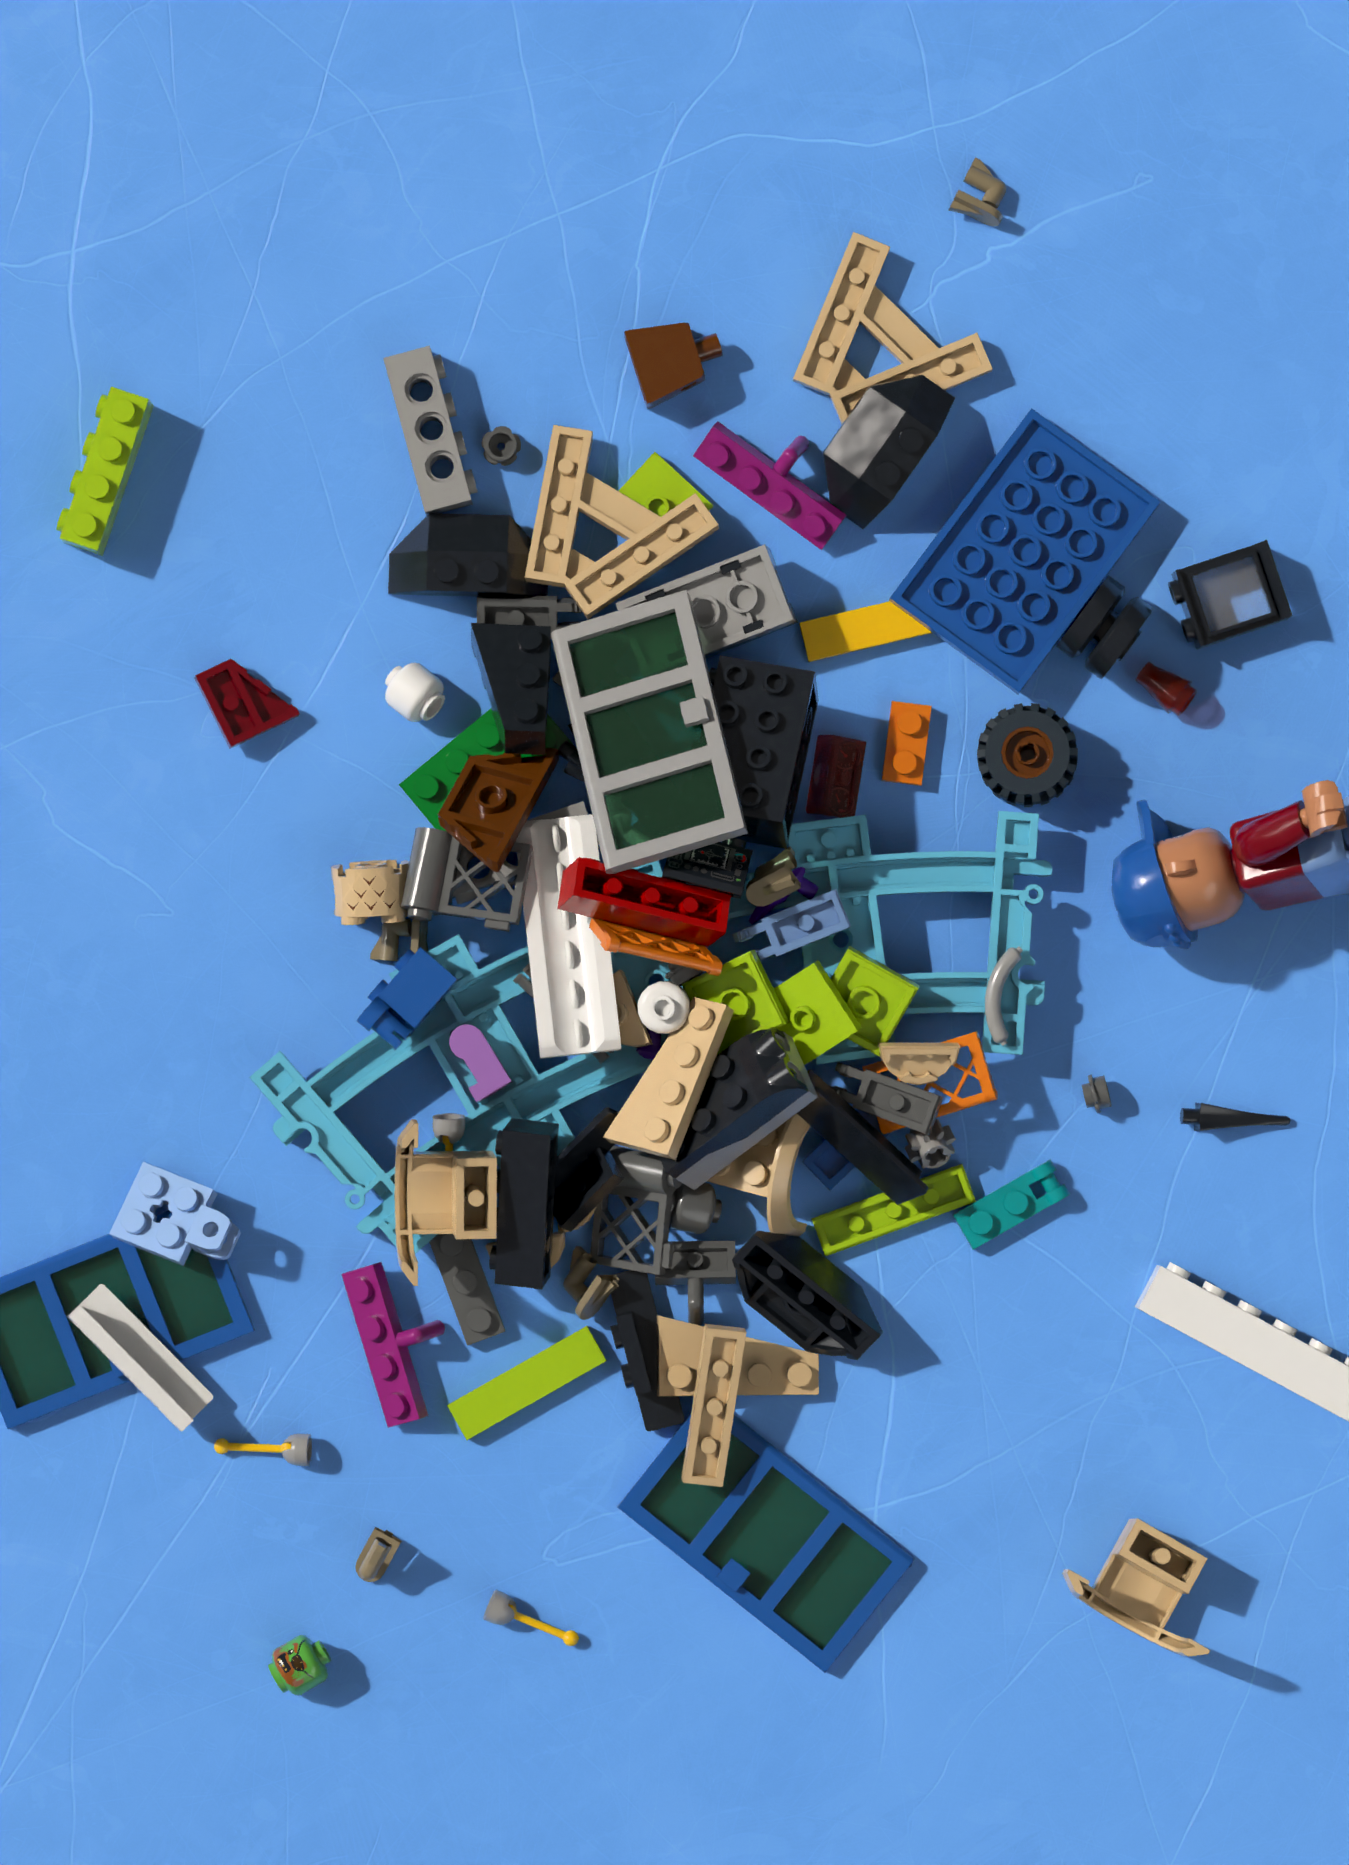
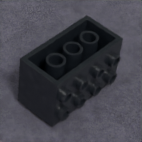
[682,655,819,849]

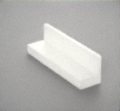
[67,1284,213,1431]

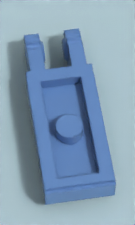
[732,889,851,960]

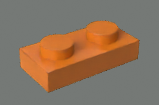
[881,701,932,786]

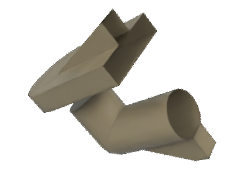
[949,157,1006,227]
[746,846,801,906]
[370,918,429,961]
[563,1246,620,1320]
[355,1527,402,1582]

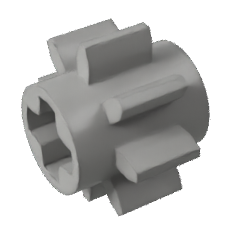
[905,1119,956,1169]

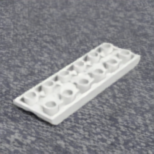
[516,814,621,1059]

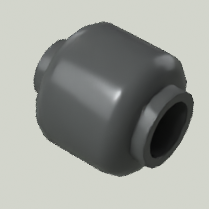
[670,1182,722,1234]

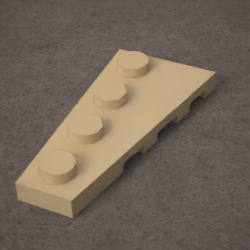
[603,997,734,1160]
[657,1315,819,1396]

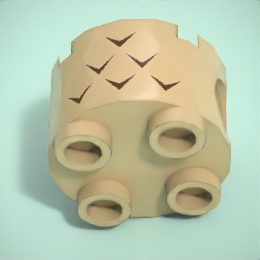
[331,860,410,925]

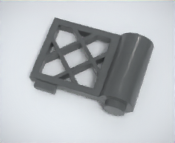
[401,827,533,932]
[590,1145,682,1275]

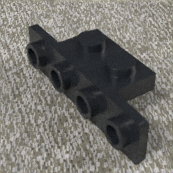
[554,1107,624,1232]
[610,1270,684,1432]

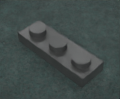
[430,1234,505,1346]

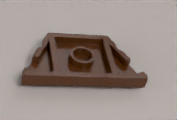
[438,748,559,873]

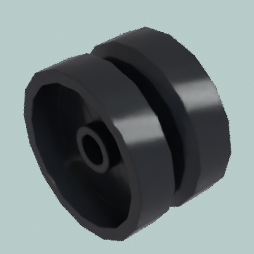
[1056,575,1154,679]

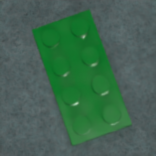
[399,708,573,831]

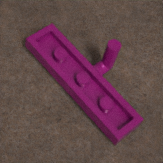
[693,421,847,550]
[341,1262,445,1428]

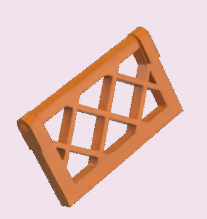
[589,918,723,976]
[862,1031,998,1135]

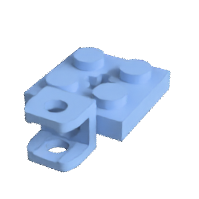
[109,1162,241,1266]

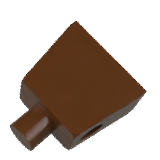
[624,323,723,409]

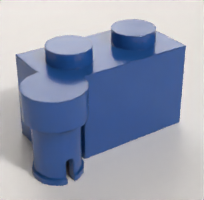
[357,947,458,1050]

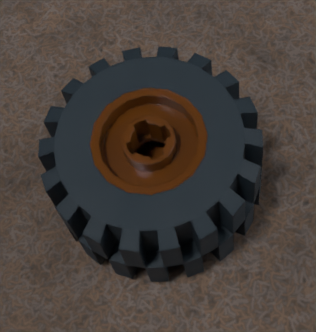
[977,703,1078,807]

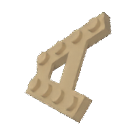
[793,232,993,425]
[525,425,719,619]

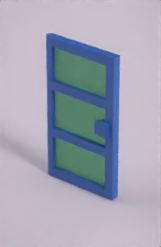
[0,1210,255,1430]
[617,1414,914,1673]

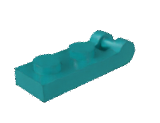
[953,1159,1070,1250]

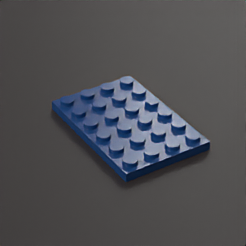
[889,408,1161,695]

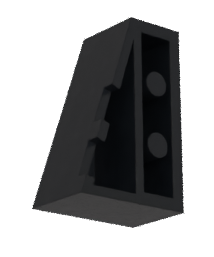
[471,623,551,755]

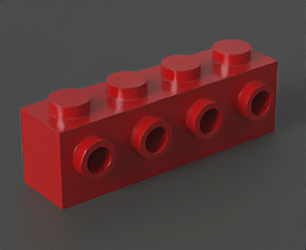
[557,857,731,947]

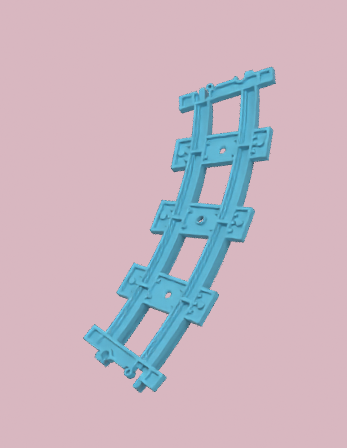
[249,811,1052,1254]

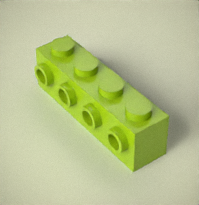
[56,387,154,556]

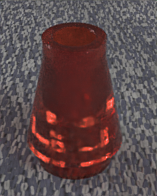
[1135,661,1197,716]

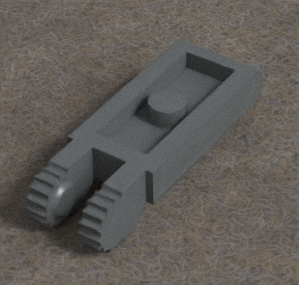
[477,595,582,639]
[830,1062,944,1135]

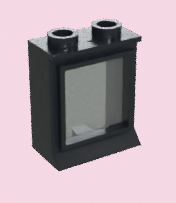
[1168,540,1293,650]

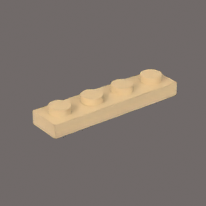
[681,1324,747,1487]

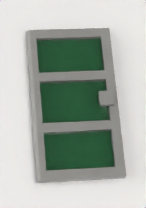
[551,590,748,874]

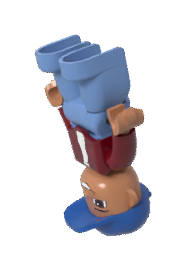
[1111,780,1349,949]

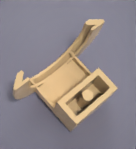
[707,1113,810,1236]
[394,1119,497,1286]
[1062,1518,1210,1657]

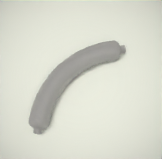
[985,946,1023,1046]

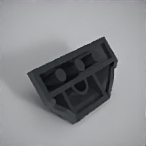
[823,375,955,529]
[388,513,548,597]
[732,1231,883,1360]

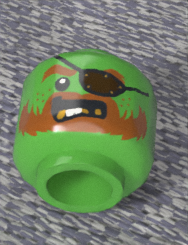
[268,1635,331,1696]

